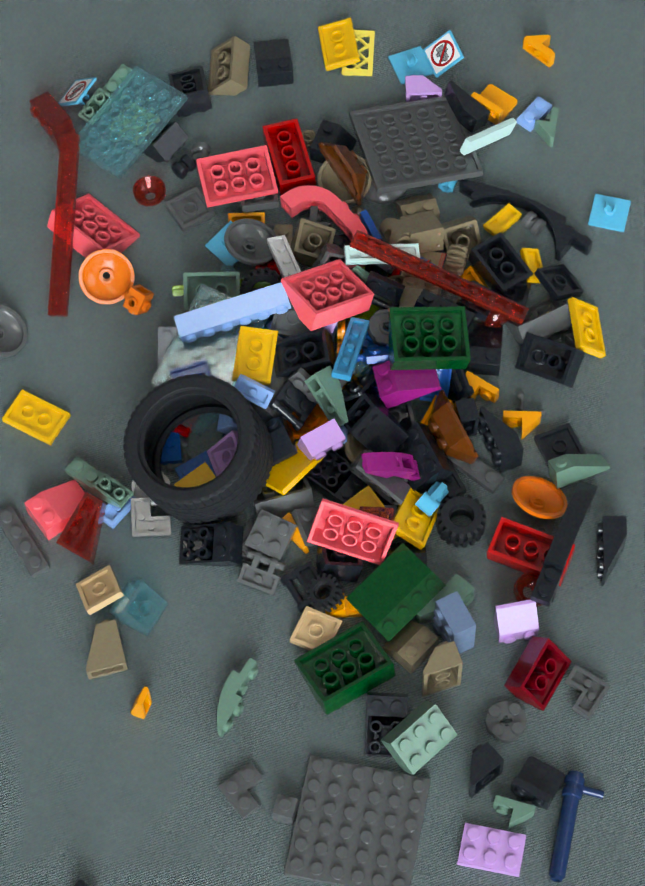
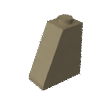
[86,619,128,680]

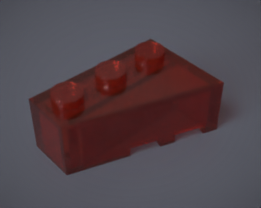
[29,91,79,154]
[56,492,106,565]

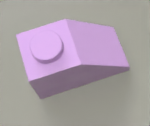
[405,75,442,102]

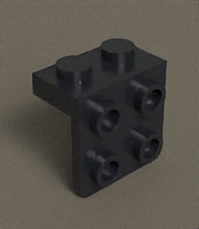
[342,374,375,412]
[510,756,565,810]

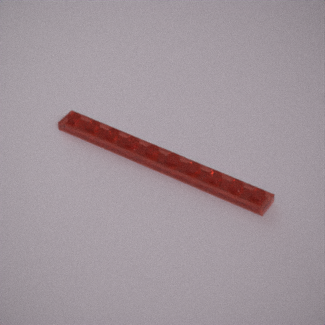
[48,134,81,317]
[350,230,529,325]

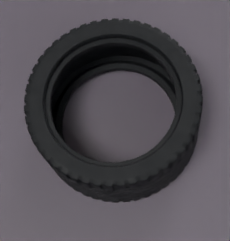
[123,374,273,524]

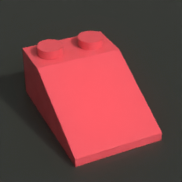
[24,479,97,541]

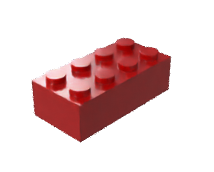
[262,118,316,196]
[487,517,576,587]

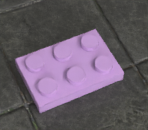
[457,823,526,877]

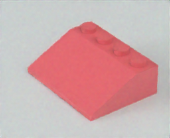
[196,145,278,208]
[47,193,140,258]
[281,259,374,331]
[307,498,399,565]

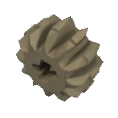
[445,244,468,276]

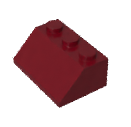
[504,636,572,711]

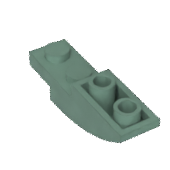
[78,63,137,125]
[64,456,134,508]
[217,658,259,737]

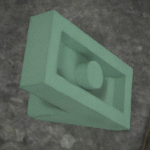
[534,107,559,147]
[493,795,536,829]

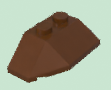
[318,142,368,207]
[428,390,478,464]

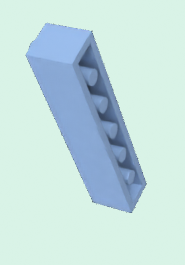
[174,282,291,343]

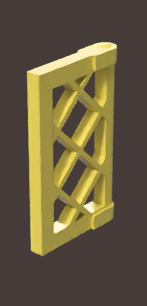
[341,29,375,77]

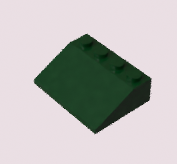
[389,306,471,370]
[346,543,446,642]
[294,621,396,715]

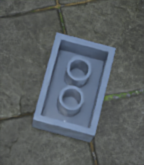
[433,591,476,654]

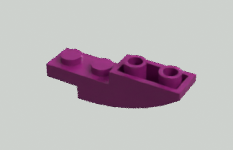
[361,452,420,481]

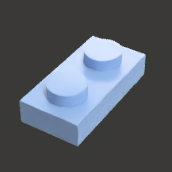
[516,96,552,132]
[234,374,275,409]
[98,495,137,529]

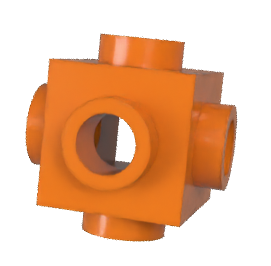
[123,284,154,315]

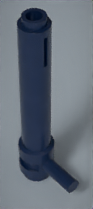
[548,770,604,882]

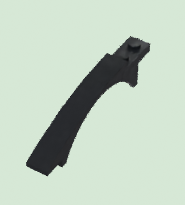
[459,179,593,261]
[530,481,598,607]

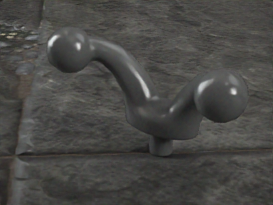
[517,392,544,416]
[166,441,191,471]

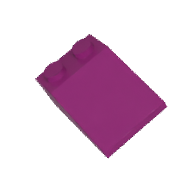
[372,361,441,409]

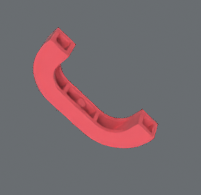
[280,185,369,268]

